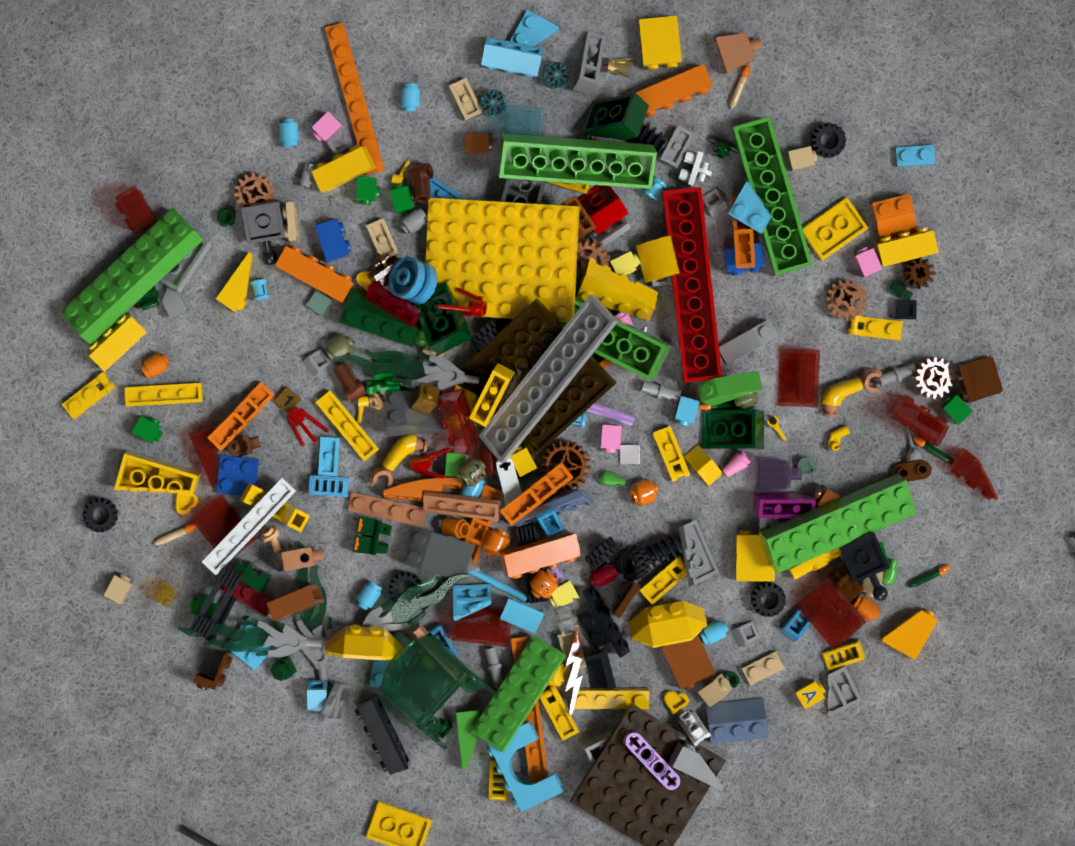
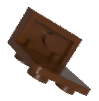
[955,356,1003,403]
[193,651,233,691]

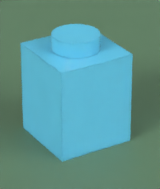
[674,396,700,426]
[307,680,328,712]

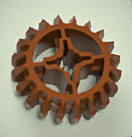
[540,440,591,492]

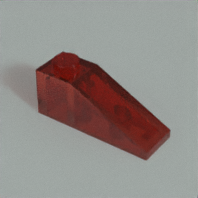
[189,425,219,487]

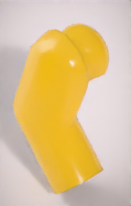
[828,425,850,451]

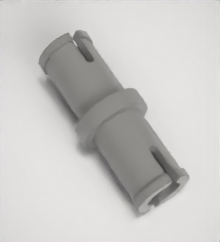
[877,363,917,387]
[641,380,681,402]
[484,647,504,687]

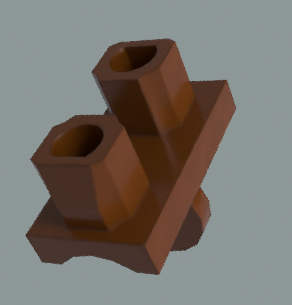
[367,253,401,287]
[227,435,261,457]
[826,563,864,602]

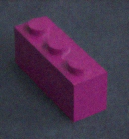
[753,493,816,518]

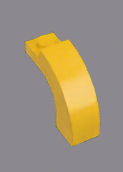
[240,483,310,532]

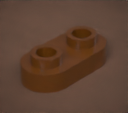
[893,460,932,482]

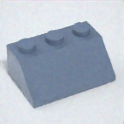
[706,698,768,744]

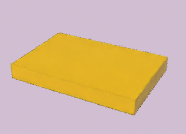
[802,197,869,261]
[366,801,432,846]

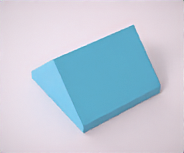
[500,597,544,633]

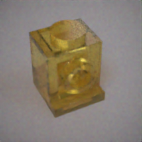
[154,581,180,608]

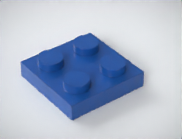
[216,455,259,496]

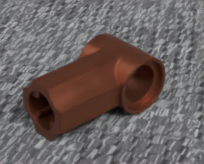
[408,162,433,203]
[333,362,367,403]

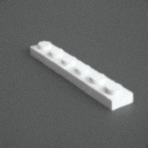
[202,478,296,575]

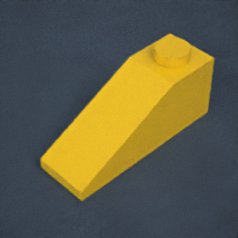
[216,252,254,313]

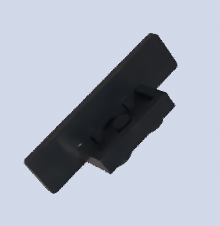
[577,585,630,658]

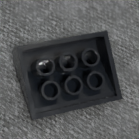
[355,694,411,775]

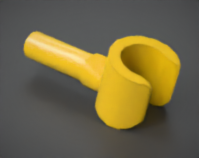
[392,161,410,185]
[357,396,369,423]
[767,416,786,441]

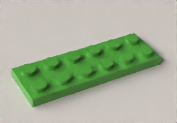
[471,635,567,753]

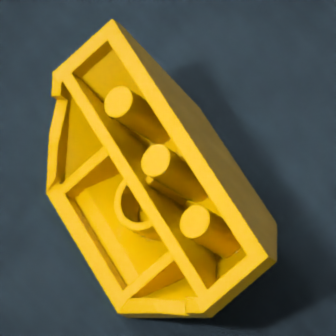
[628,601,707,648]
[325,625,403,660]

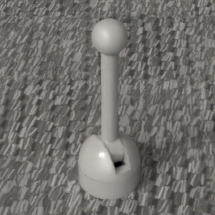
[902,416,922,462]

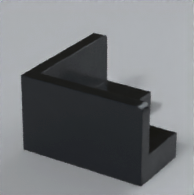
[584,649,616,689]

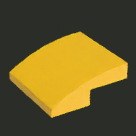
[636,236,679,283]

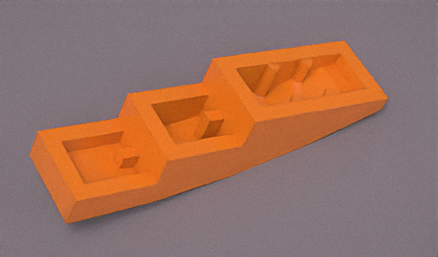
[731,196,755,268]
[207,381,275,451]
[500,462,574,526]
[383,478,463,502]
[464,485,503,565]

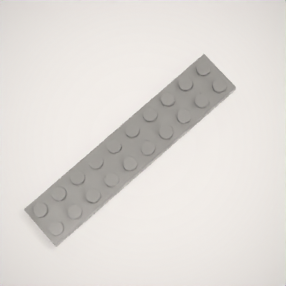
[479,295,618,463]

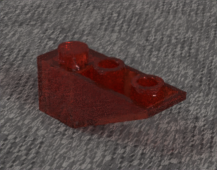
[947,448,998,501]

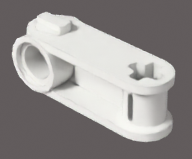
[496,458,522,505]

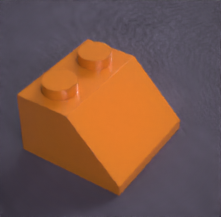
[870,193,917,241]

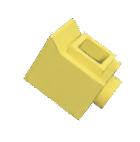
[610,251,640,275]
[549,580,579,607]

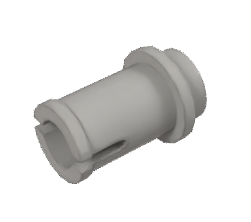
[298,163,315,188]

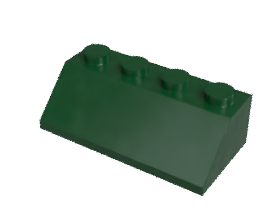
[339,287,421,348]

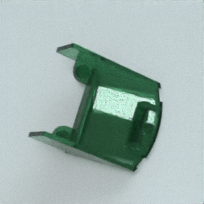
[379,633,497,750]

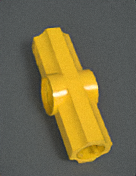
[789,546,842,580]

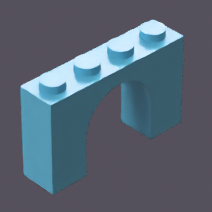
[487,721,565,812]

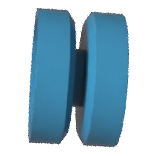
[389,256,437,304]

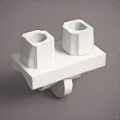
[678,151,712,187]
[679,710,711,747]

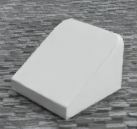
[620,445,640,464]

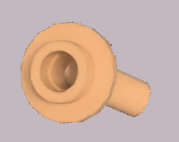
[369,392,386,410]
[260,526,282,553]

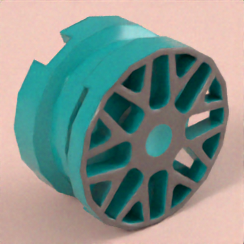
[544,62,571,90]
[480,89,507,118]

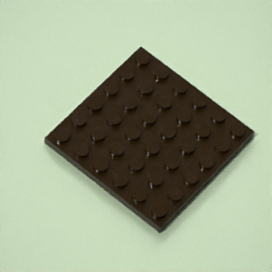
[460,298,617,457]
[570,702,726,846]

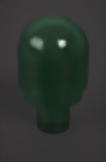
[887,279,913,300]

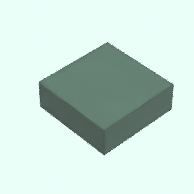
[306,290,333,316]

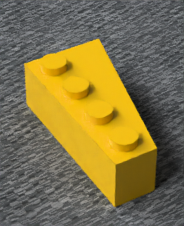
[576,257,658,321]
[114,451,201,494]

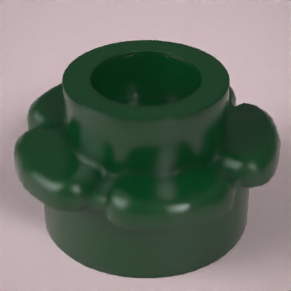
[712,142,731,159]
[217,208,236,227]

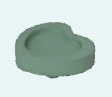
[798,456,817,475]
[392,631,411,650]

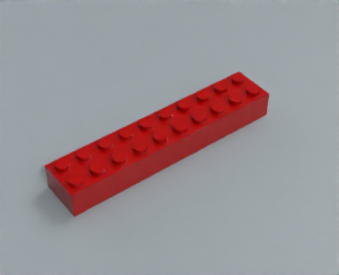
[662,187,722,383]

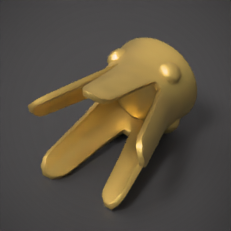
[603,58,632,78]

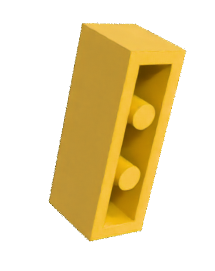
[311,145,376,193]
[875,227,939,267]
[86,312,147,372]
[469,363,515,427]

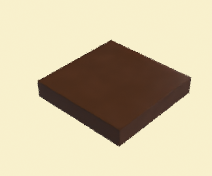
[613,582,641,619]

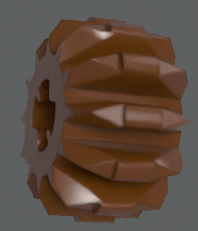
[903,257,936,290]

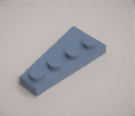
[514,489,594,528]

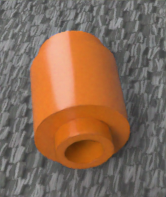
[140,352,170,379]
[441,516,470,538]
[851,595,881,622]

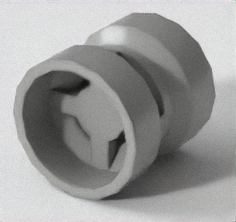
[758,518,779,531]

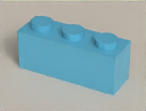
[481,37,543,77]

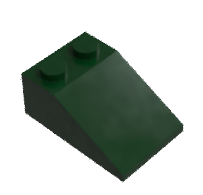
[582,92,649,140]
[415,282,472,355]
[702,410,764,450]

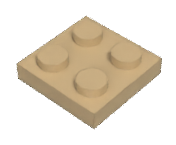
[283,202,299,243]

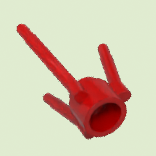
[437,287,487,317]
[286,407,329,447]
[411,448,452,479]

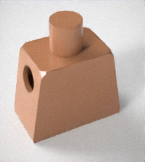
[715,33,763,74]
[278,547,324,572]

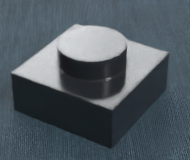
[896,300,917,320]

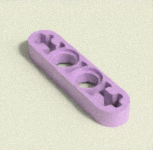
[623,731,680,790]

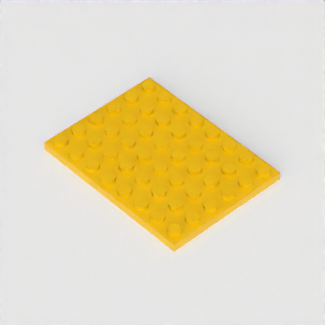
[425,198,580,323]

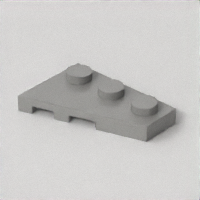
[159,240,212,293]
[679,520,719,587]

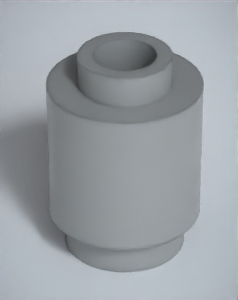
[399,207,428,235]

